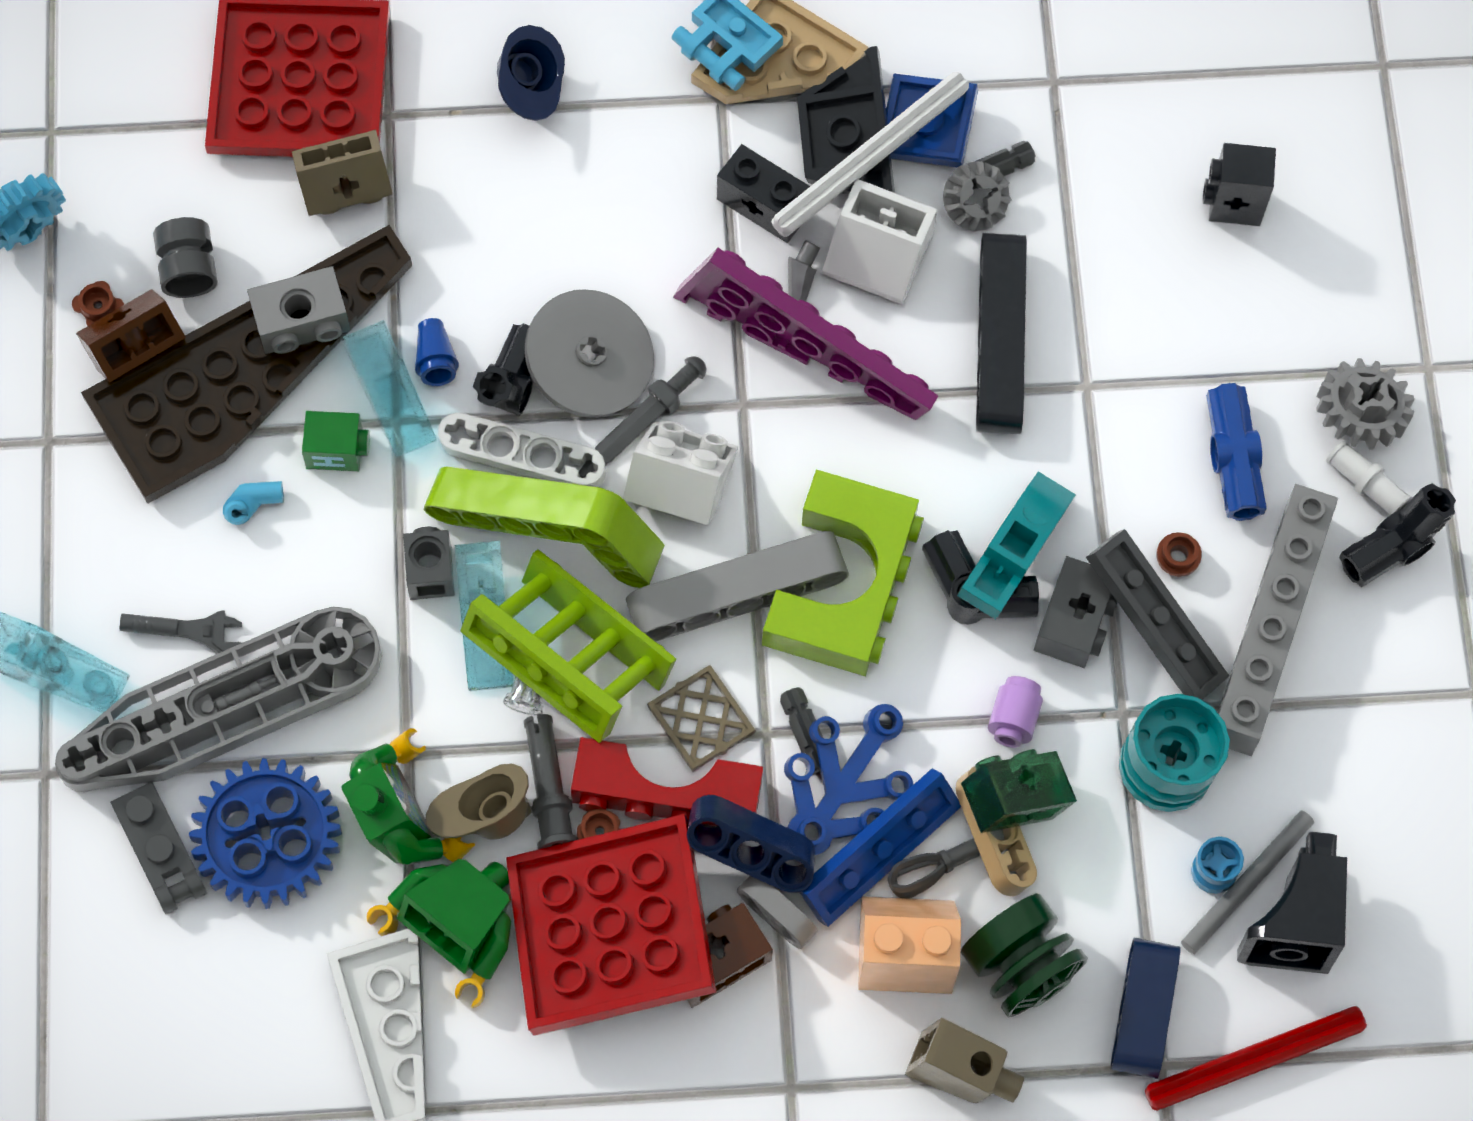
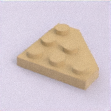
[691,0,869,105]

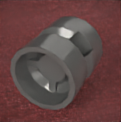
[153,217,218,298]

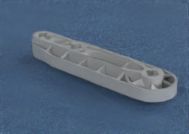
[55,606,382,792]

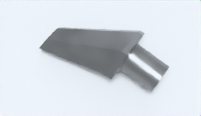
[788,240,820,301]

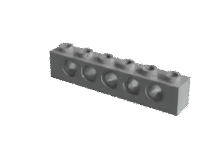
[1218,483,1338,757]

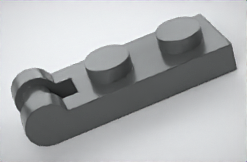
[110,781,208,915]

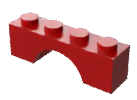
[571,737,763,826]

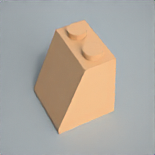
[858,897,961,994]

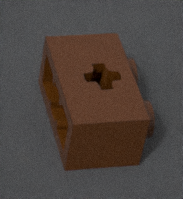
[76,289,186,383]
[687,903,773,1008]

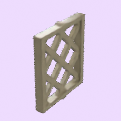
[647,665,756,772]

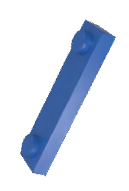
[800,768,961,927]

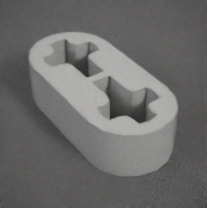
[736,876,818,949]

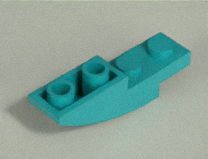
[957,471,1076,620]

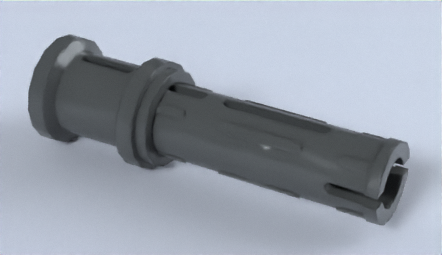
[523,714,578,849]

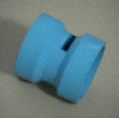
[1191,836,1244,894]

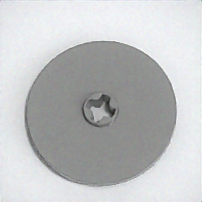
[525,289,654,418]

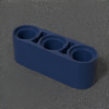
[687,795,816,893]
[1110,937,1181,1079]

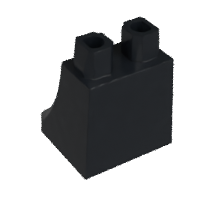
[1237,832,1347,974]

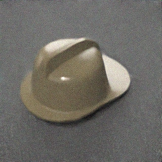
[426,763,532,840]

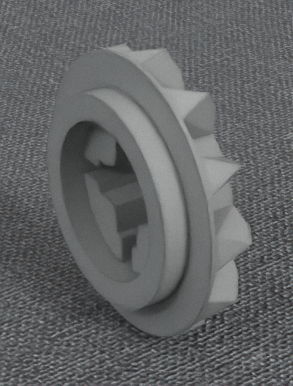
[943,161,1012,231]

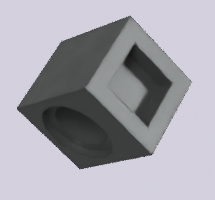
[403,526,455,600]

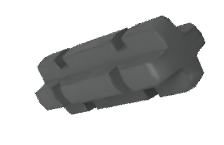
[972,141,1036,190]
[780,687,823,775]

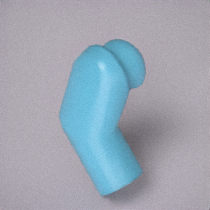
[223,481,284,525]

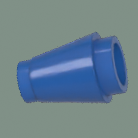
[415,318,459,386]

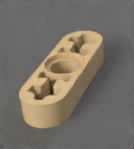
[955,765,1037,896]

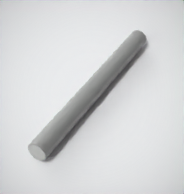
[1181,810,1315,955]

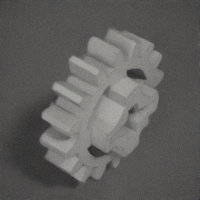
[1316,358,1415,450]

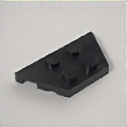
[797,46,895,195]

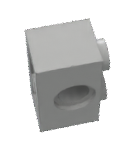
[247,266,351,354]

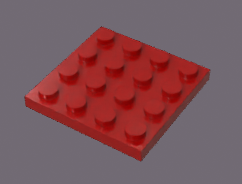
[205,0,390,157]
[506,814,716,1036]

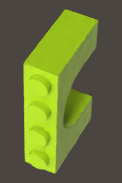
[762,469,924,677]

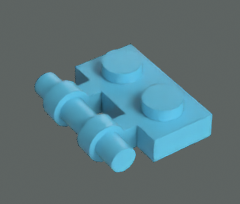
[671,0,783,91]

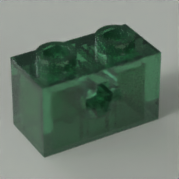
[961,749,1077,833]

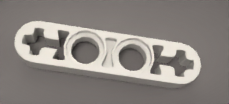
[438,413,607,487]

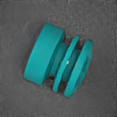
[1118,694,1230,812]

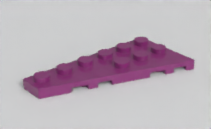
[673,247,938,420]

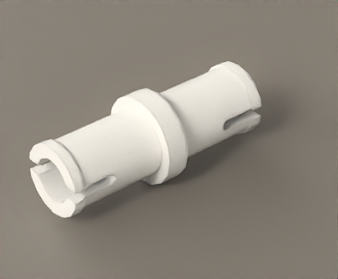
[1326,440,1413,515]

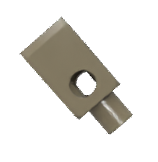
[904,1018,1024,1104]

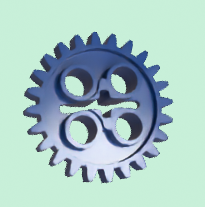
[189,758,342,909]

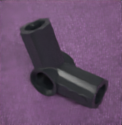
[472,323,533,416]
[1339,483,1456,588]
[922,530,1039,625]

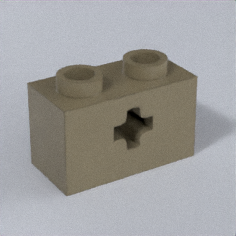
[292,130,393,216]

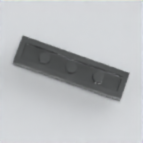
[1085,529,1229,700]

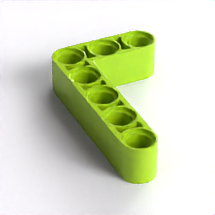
[423,467,665,588]

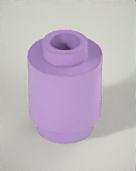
[988,676,1043,748]

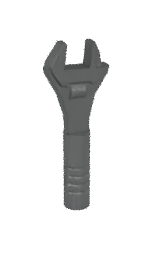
[119,610,242,653]

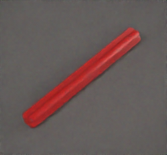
[1145,1006,1367,1111]

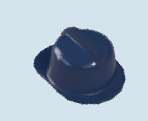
[497,25,565,121]

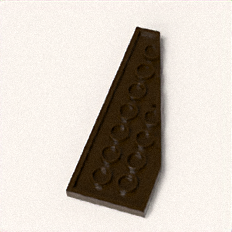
[81,225,412,504]

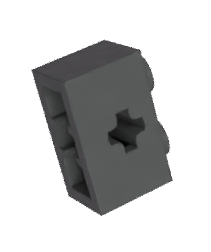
[1033,556,1118,669]

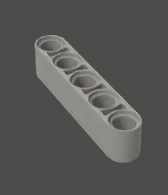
[625,531,849,642]

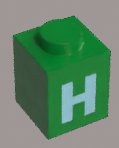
[302,411,370,472]

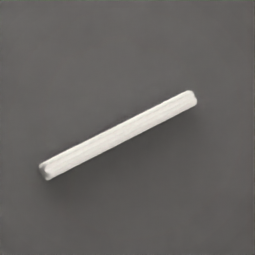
[771,72,969,237]

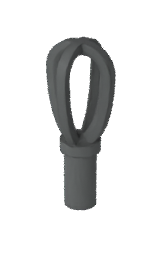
[887,838,980,899]

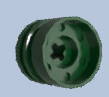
[960,893,1088,1017]

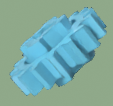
[0,173,66,251]

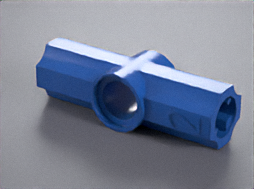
[1206,383,1267,521]

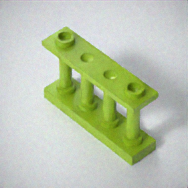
[460,549,677,743]

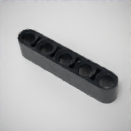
[976,233,1027,434]

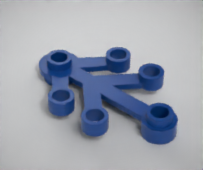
[784,704,914,856]

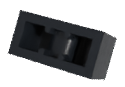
[1202,143,1276,226]
[717,144,810,243]

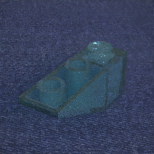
[0,612,130,713]

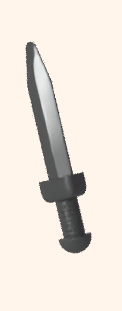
[579,356,707,478]

